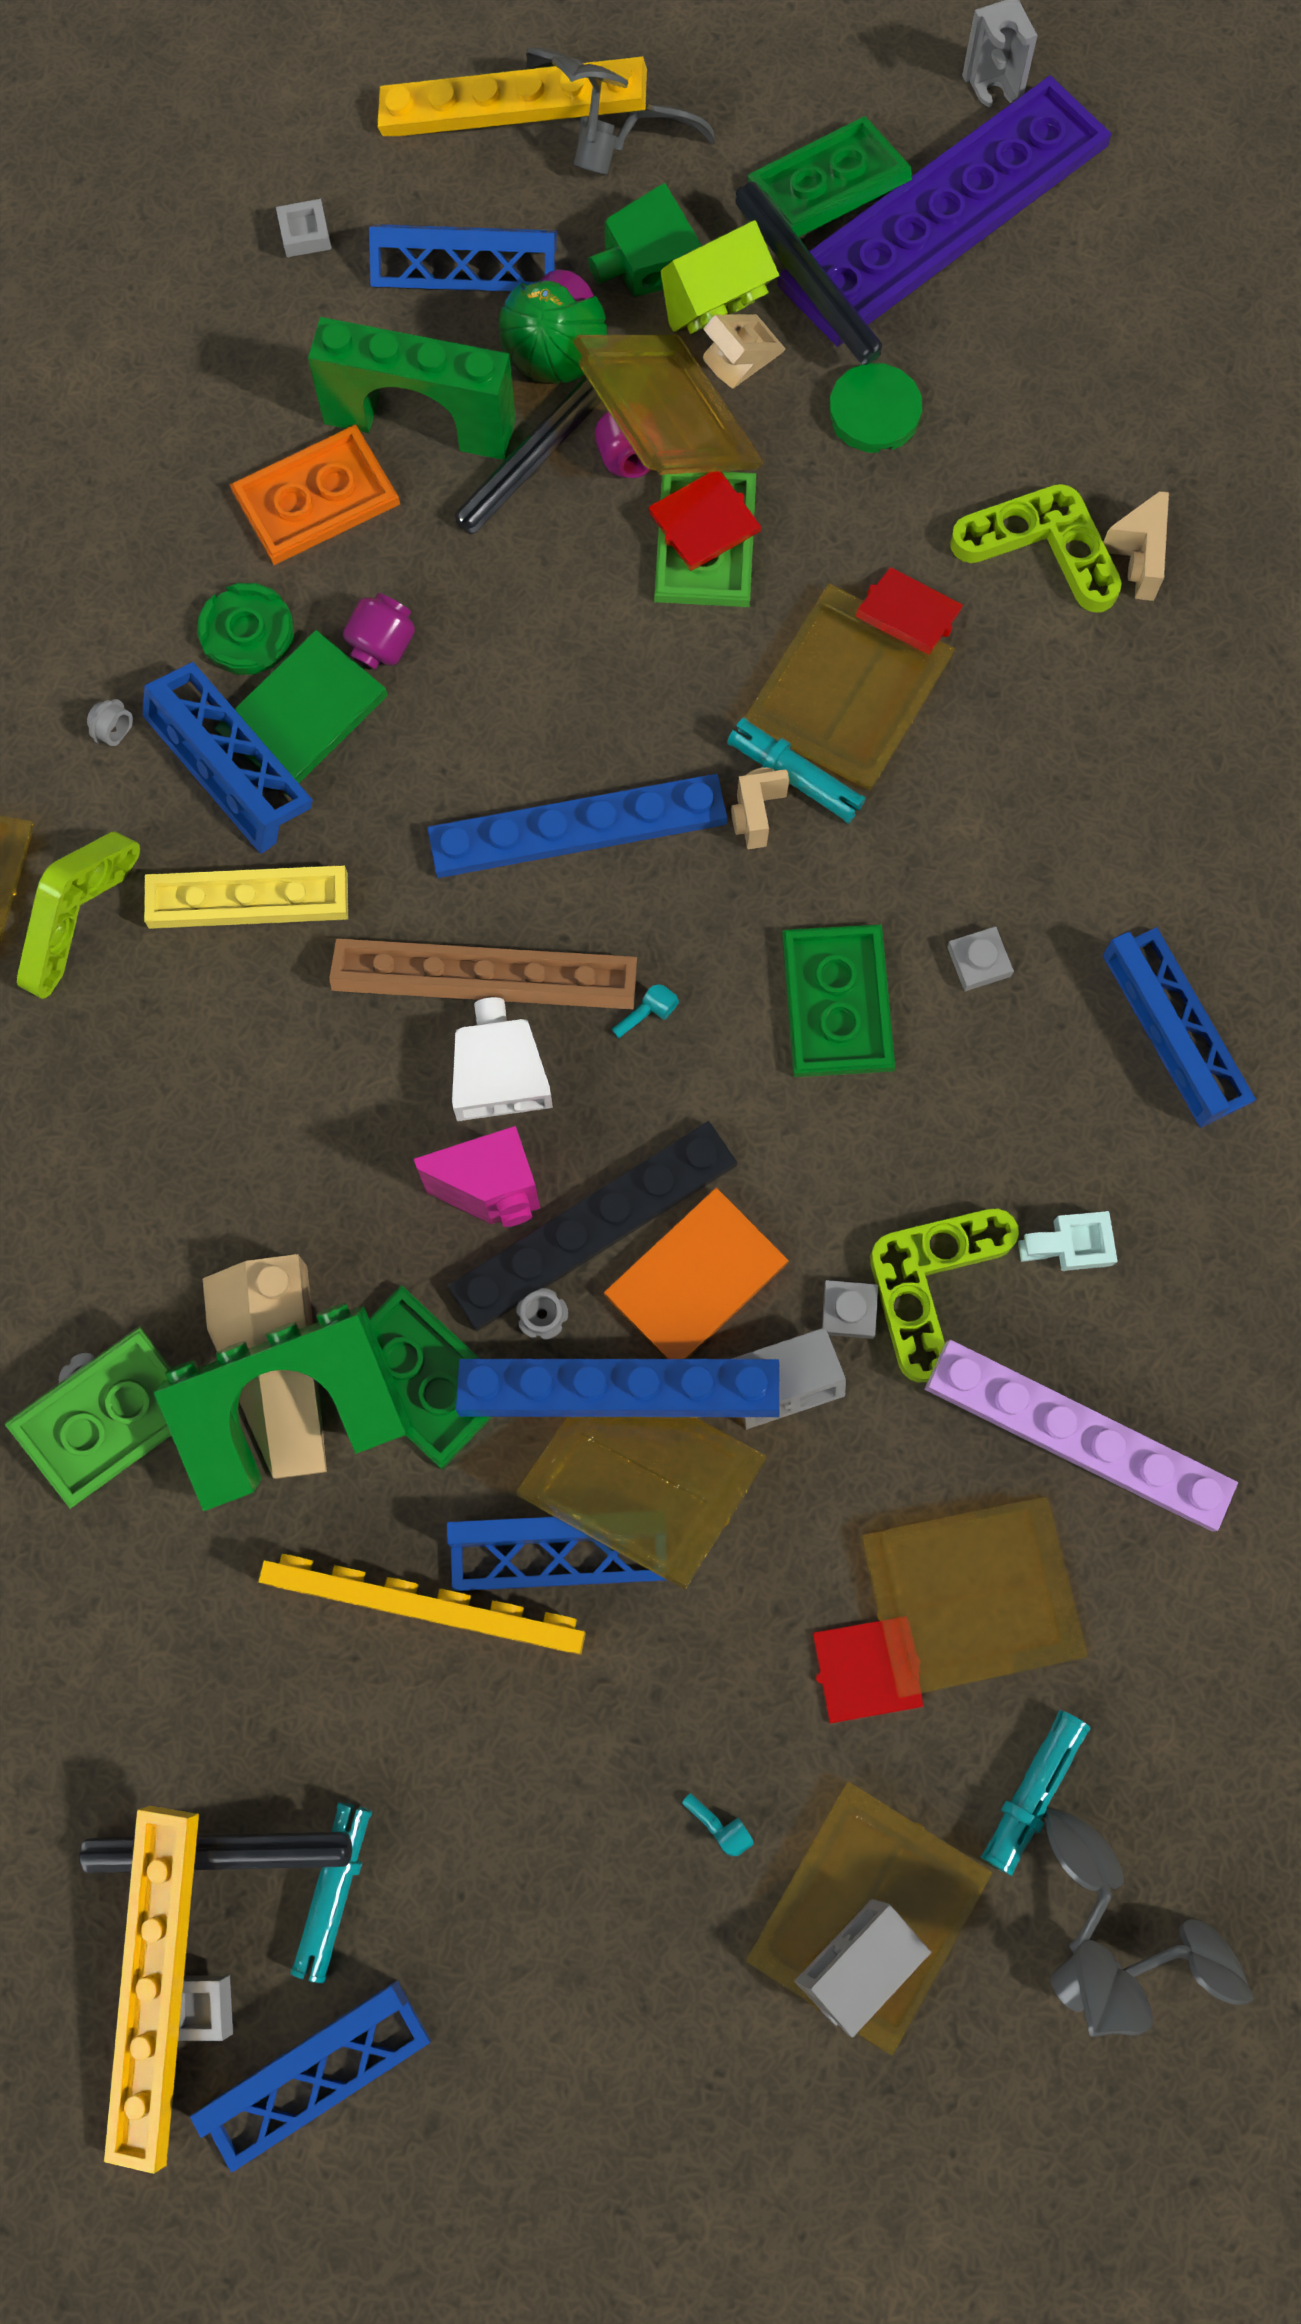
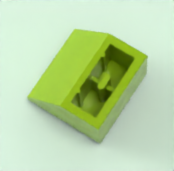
[661,220,779,335]

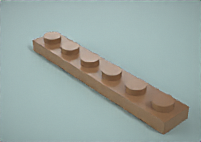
[329,939,637,1009]

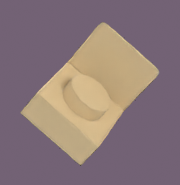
[703,314,786,389]
[1103,491,1169,601]

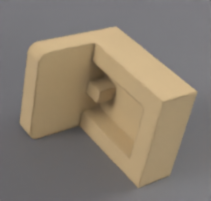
[731,768,789,849]

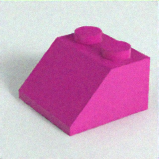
[414,1126,540,1227]

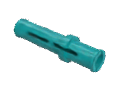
[727,717,866,824]
[980,1710,1091,1877]
[290,1802,373,1983]

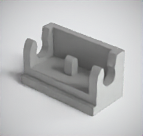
[962,0,1038,107]
[732,1327,846,1430]
[794,1899,932,2038]

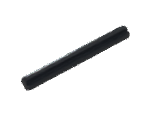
[735,182,883,365]
[454,359,621,535]
[79,1832,352,1873]

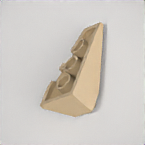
[203,1254,327,1479]

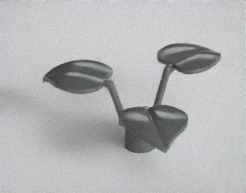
[526,47,715,175]
[1043,1809,1254,2037]

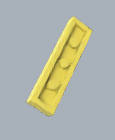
[144,865,348,929]

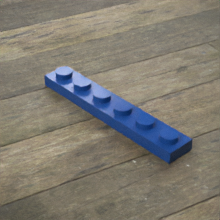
[427,774,727,878]
[456,1359,780,1417]

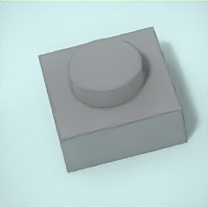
[276,199,331,257]
[947,927,1014,992]
[822,1280,878,1339]
[178,1975,233,2041]

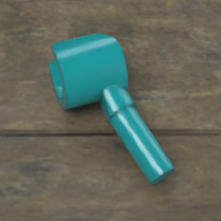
[611,984,679,1038]
[682,1793,754,1856]

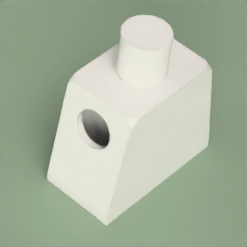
[452,997,553,1121]

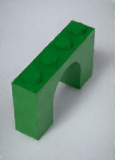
[308,317,516,460]
[154,1303,411,1512]

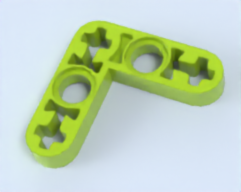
[950,484,1122,613]
[17,831,140,999]
[870,1208,1019,1383]

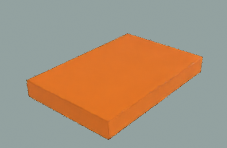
[229,424,400,565]
[604,1187,789,1359]

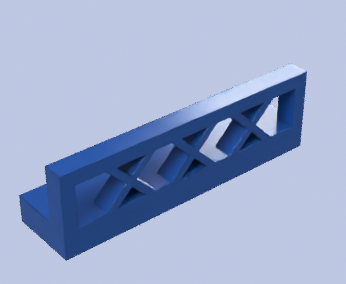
[369,224,557,291]
[142,662,313,854]
[1102,927,1256,1128]
[447,1511,668,1592]
[190,1980,431,2173]

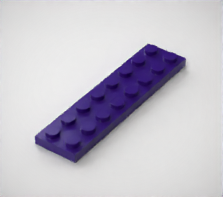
[777,75,1112,347]

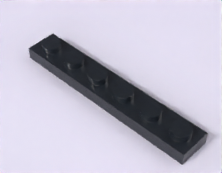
[448,1121,737,1331]

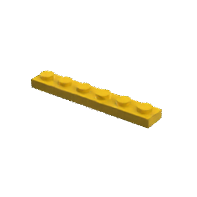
[378,56,647,136]
[258,1554,586,1655]
[104,1806,199,2174]

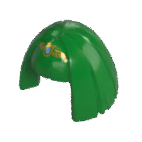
[498,280,607,384]

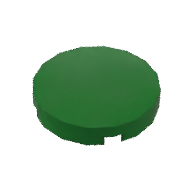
[829,363,922,453]
[197,583,294,675]

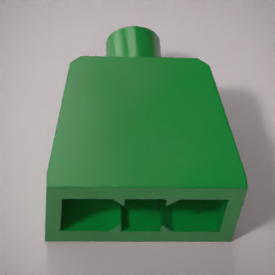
[588,183,702,297]

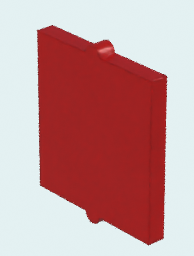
[648,467,761,571]
[855,567,963,655]
[813,1616,924,1724]

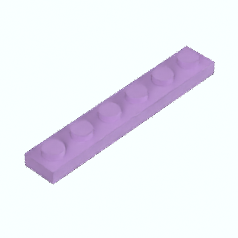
[924,1340,1238,1532]

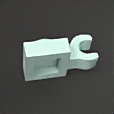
[1018,1211,1118,1271]

